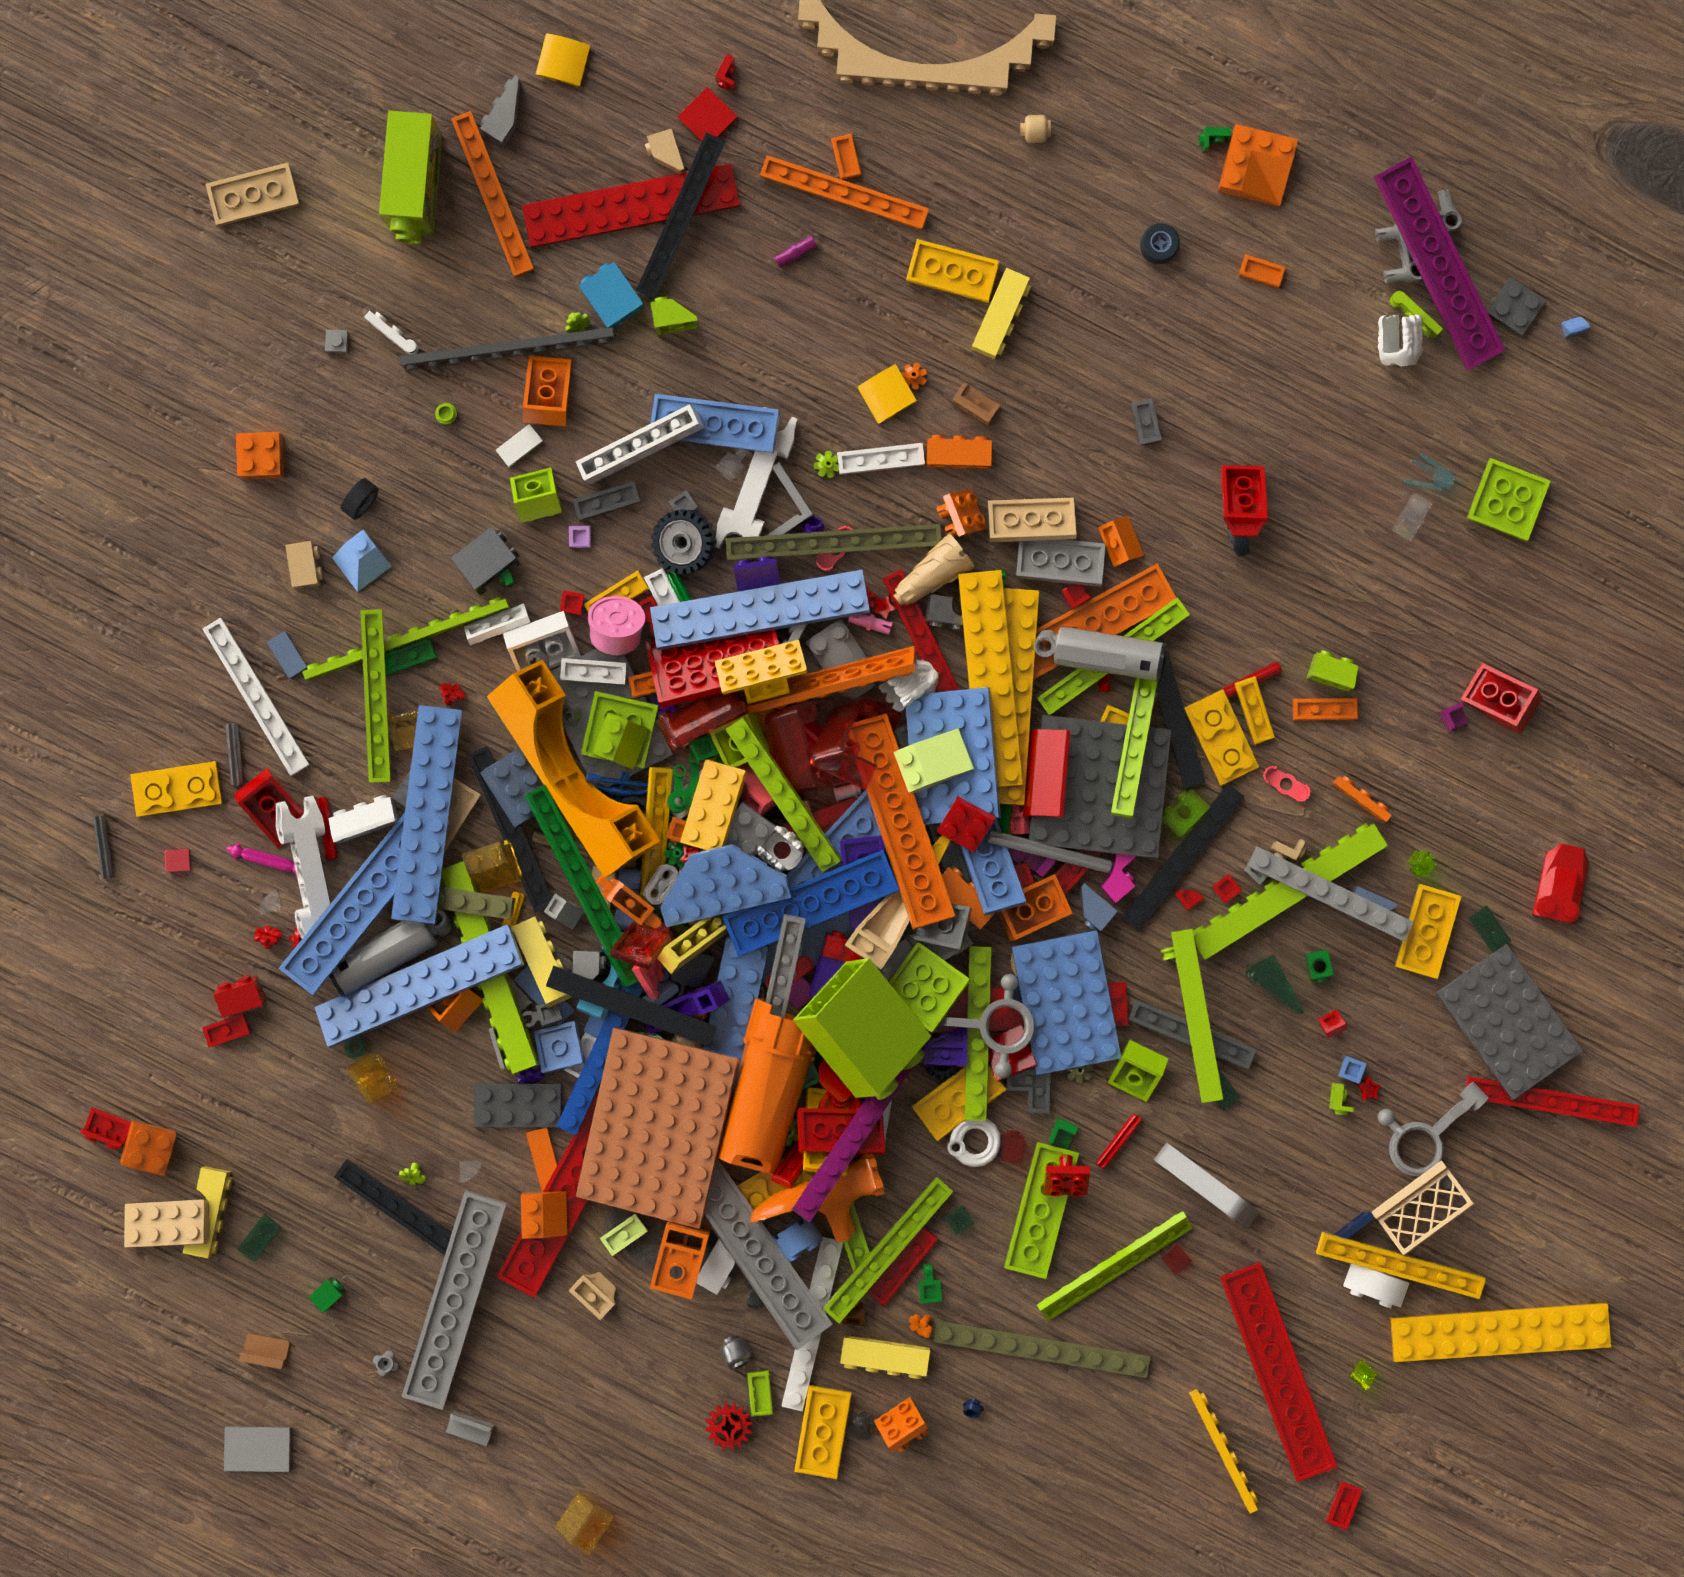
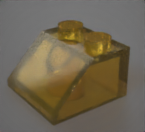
[462,839,523,893]
[346,1053,397,1105]

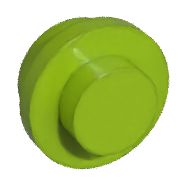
[435,403,457,425]

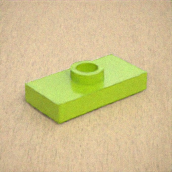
[747,1370,773,1417]

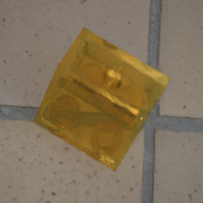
[554,1490,615,1556]

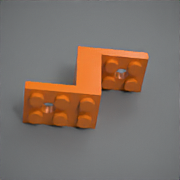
[649,1218,712,1300]

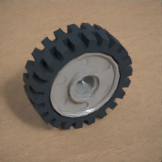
[651,509,717,574]

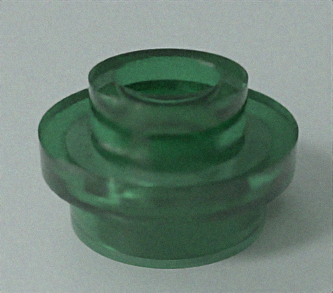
[344,1036,366,1058]

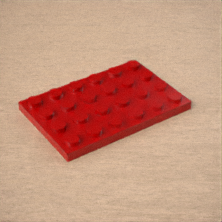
[645,630,779,709]

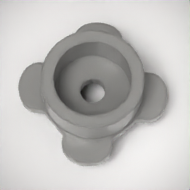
[373,1350,398,1376]

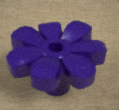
[517,1068,544,1084]

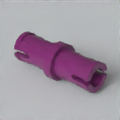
[774,235,817,268]

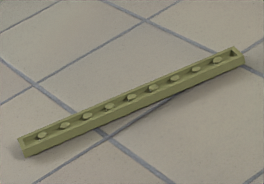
[725,524,941,560]
[933,1320,1151,1378]

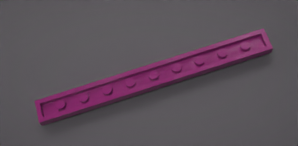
[791,1048,923,1222]

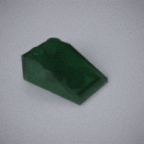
[1245,954,1304,1015]

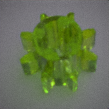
[1407,850,1436,877]

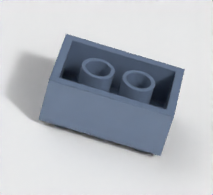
[480,748,555,828]

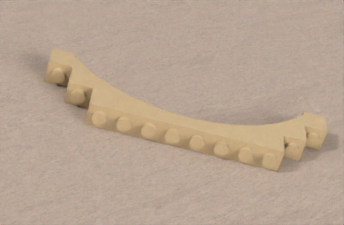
[798,0,1056,96]

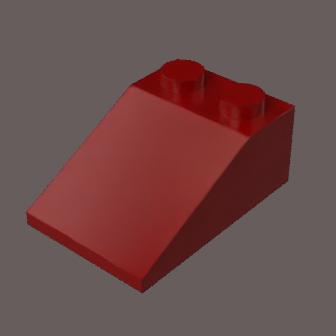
[1461,663,1543,734]
[234,767,304,848]

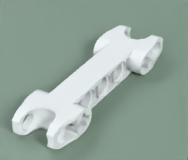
[714,407,798,549]
[276,796,332,939]

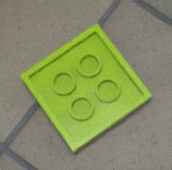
[1466,458,1551,542]
[581,691,658,769]
[889,942,971,1033]

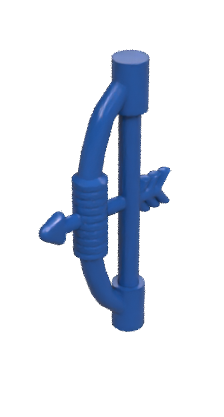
[586,771,648,802]

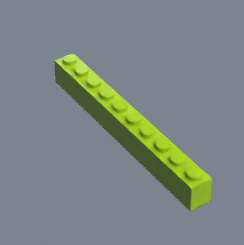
[1193,823,1388,960]
[441,861,540,1074]

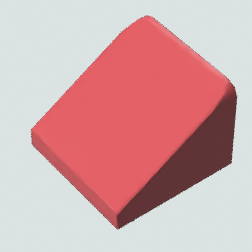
[165,849,191,872]

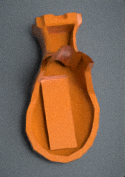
[750,1154,885,1243]

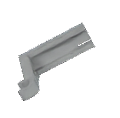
[766,463,815,536]

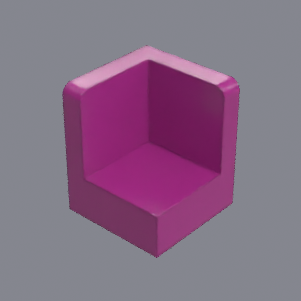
[1438,702,1468,732]
[1022,853,1056,878]
[789,977,811,1010]

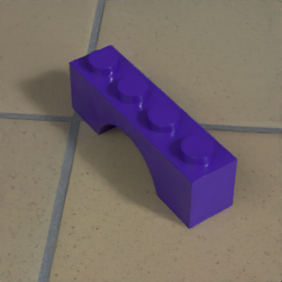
[645,980,730,1034]

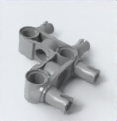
[1375,189,1462,284]

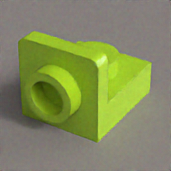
[1329,1083,1354,1115]

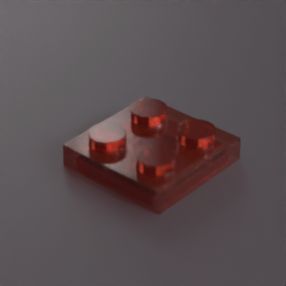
[610,921,670,970]

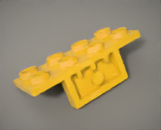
[715,640,807,704]

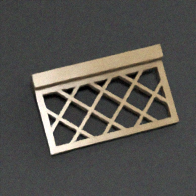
[1372,1161,1475,1256]

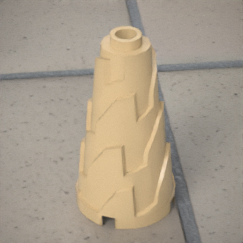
[893,533,975,606]

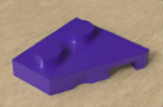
[923,1027,967,1067]

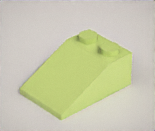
[894,728,975,793]

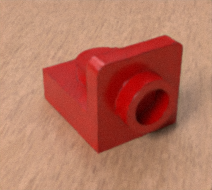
[715,54,737,91]

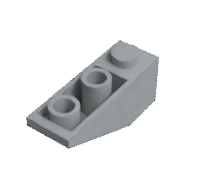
[480,75,521,147]

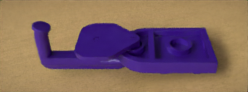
[839,835,885,930]

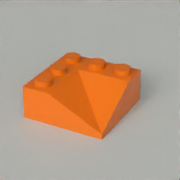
[1217,124,1298,207]

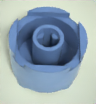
[772,1217,823,1262]

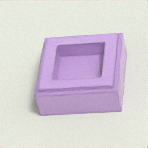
[569,526,591,548]

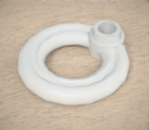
[947,1118,1001,1167]

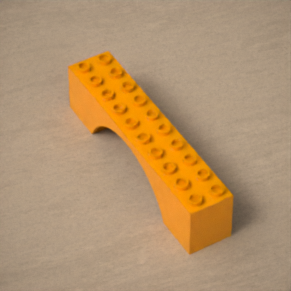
[487,659,661,878]

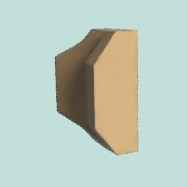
[569,1272,616,1320]

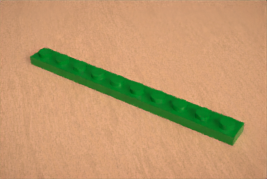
[524,785,639,988]

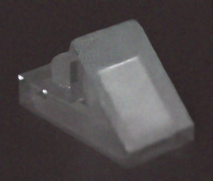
[1391,493,1433,541]

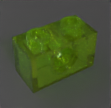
[1162,789,1210,838]

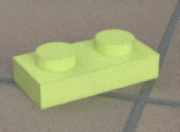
[600,1213,648,1256]

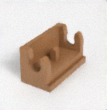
[952,382,1001,426]

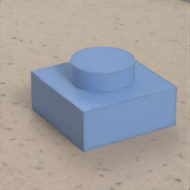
[1338,1056,1367,1084]

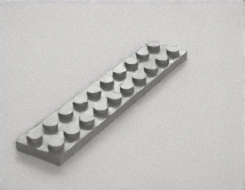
[704,1158,833,1350]
[402,1190,507,1410]

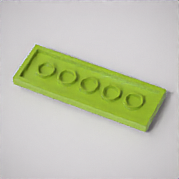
[1004,1141,1079,1279]

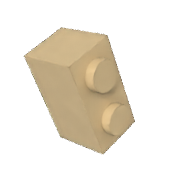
[285,541,323,590]

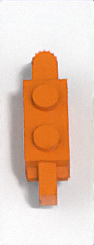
[595,875,662,929]

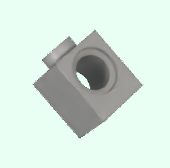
[544,894,584,929]

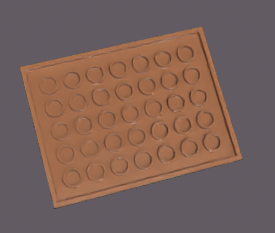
[576,1027,739,1229]

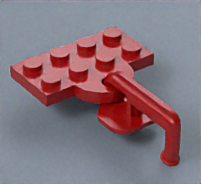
[797,1061,885,1155]

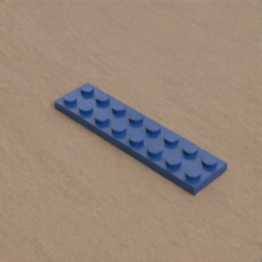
[722,850,900,957]

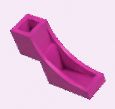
[1100,854,1136,903]

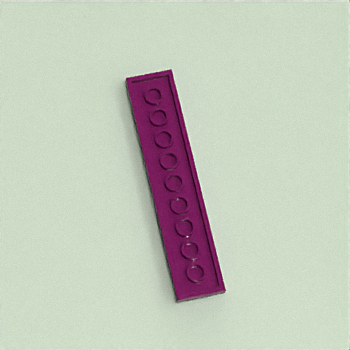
[1373,157,1505,370]

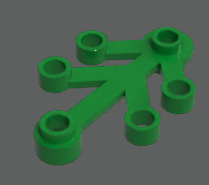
[667,752,724,813]

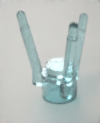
[1403,453,1455,491]

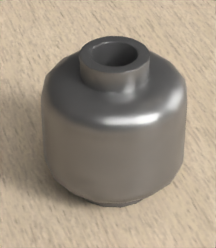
[720,1335,752,1370]

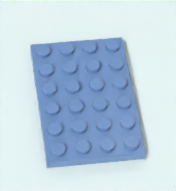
[906,687,1001,825]
[1011,930,1121,1075]

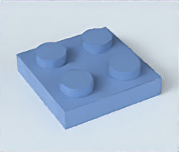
[534,1021,585,1074]

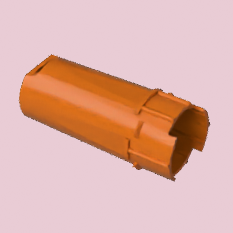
[717,998,816,1174]

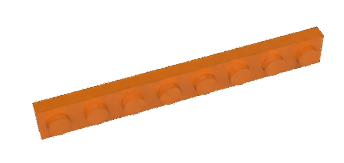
[451,111,534,278]
[760,155,929,230]

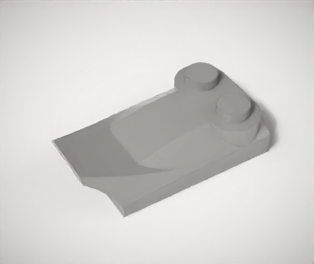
[805,619,875,699]

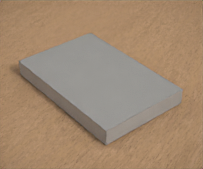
[224,1426,291,1472]

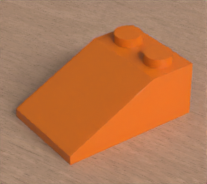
[523,355,572,427]
[997,874,1073,941]

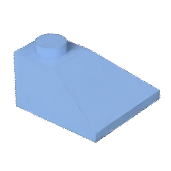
[332,530,392,592]

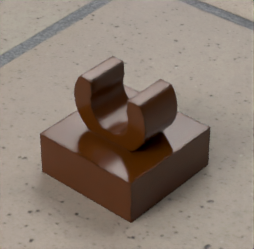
[842,1302,865,1326]

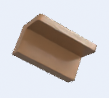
[239,1333,290,1369]

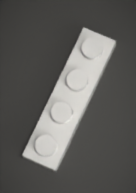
[837,443,925,475]

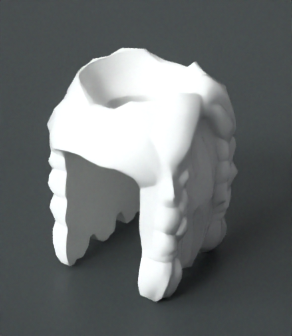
[1378,315,1423,367]
[879,660,939,713]
[757,826,804,872]

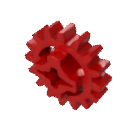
[705,1402,752,1450]

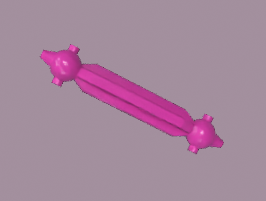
[226,843,297,876]

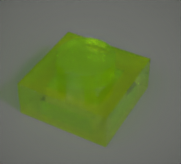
[1349,1359,1378,1391]

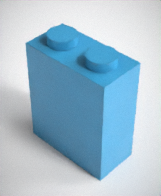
[579,262,644,329]

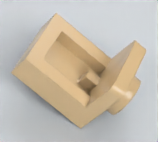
[1270,839,1306,861]

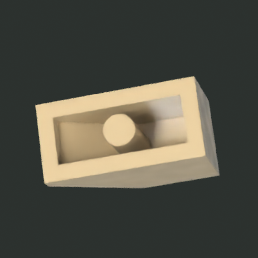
[645,129,685,174]

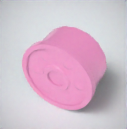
[588,596,645,655]

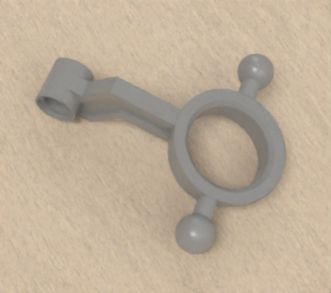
[926,974,1034,1078]
[1377,1082,1489,1189]

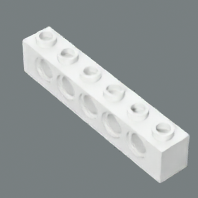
[576,404,705,484]

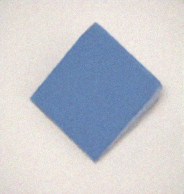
[1561,317,1590,338]

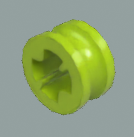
[1160,946,1175,960]

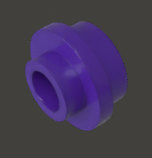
[803,517,824,533]

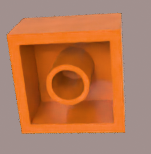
[236,432,285,480]
[120,1120,177,1176]

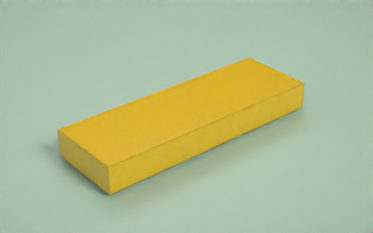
[583,571,649,613]
[1234,676,1275,745]

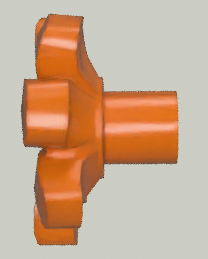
[901,363,927,390]
[908,1314,933,1338]

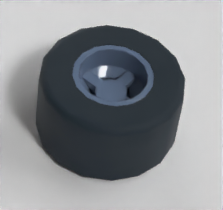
[1140,223,1180,264]

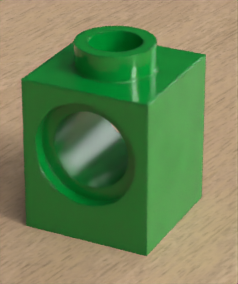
[1304,950,1333,983]
[308,1277,345,1313]

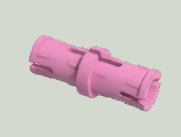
[848,614,893,635]

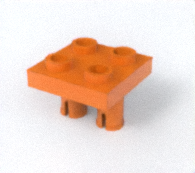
[937,489,987,538]
[874,1397,928,1453]

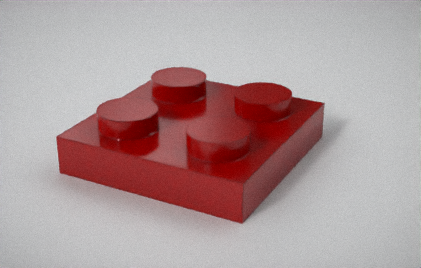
[937,796,996,853]

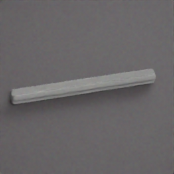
[987,830,1112,873]

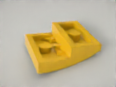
[535,33,590,87]
[857,364,917,425]

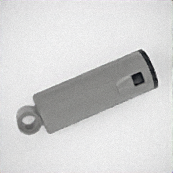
[1034,626,1167,682]
[329,909,452,997]

